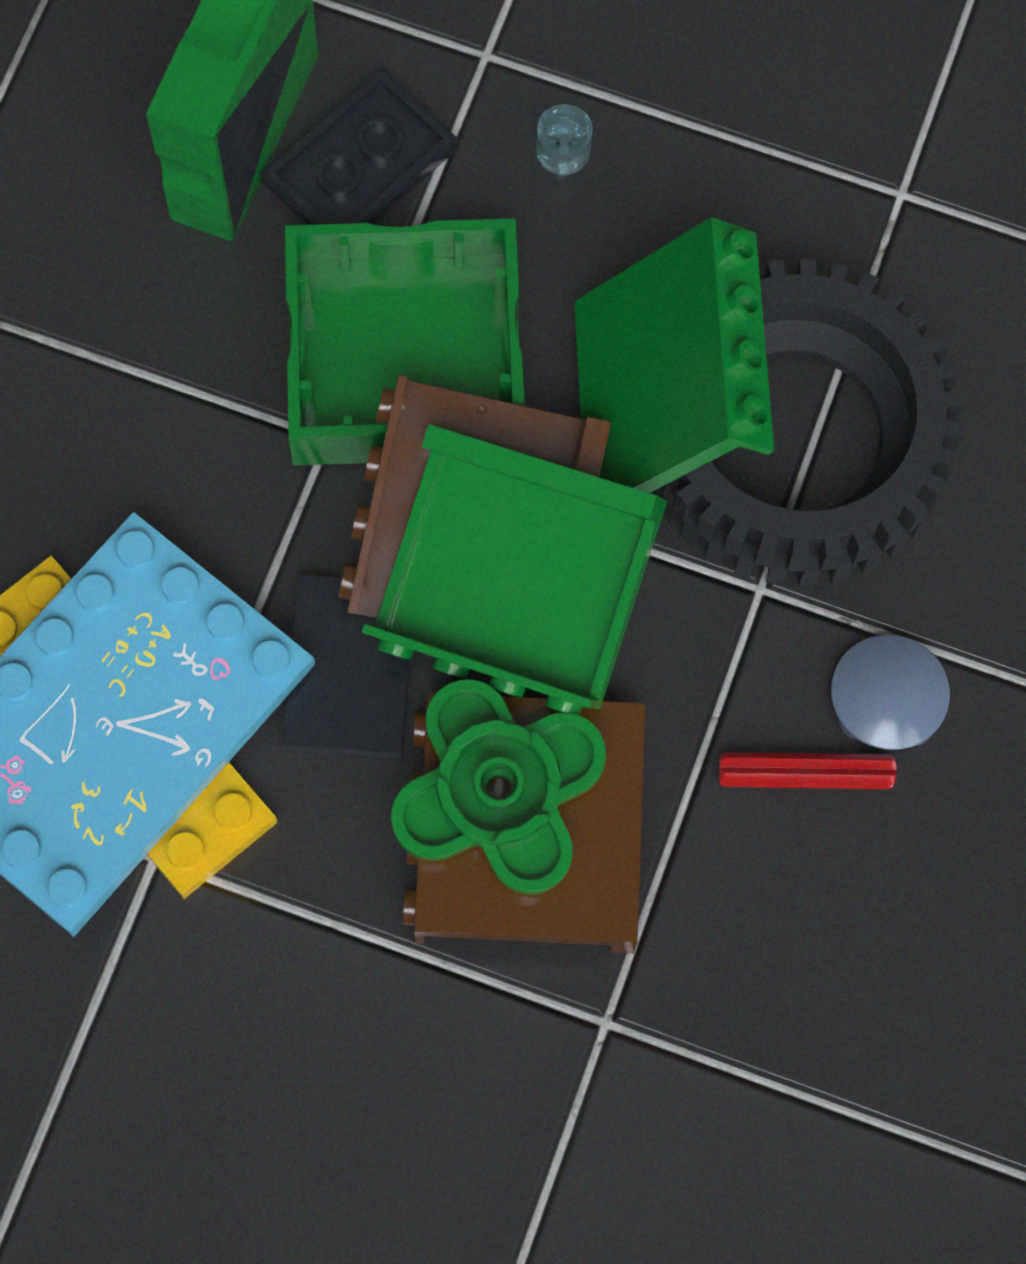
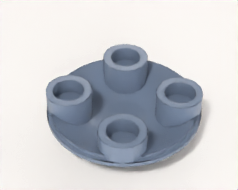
[831,635,950,750]

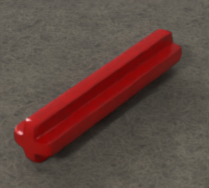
[718,752,897,789]

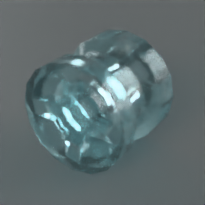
[536,104,593,175]

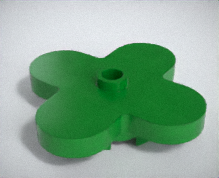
[391,680,606,895]

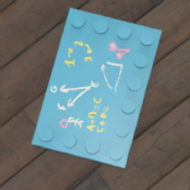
[0,512,315,937]

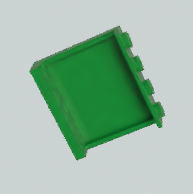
[574,217,774,493]
[362,424,667,716]

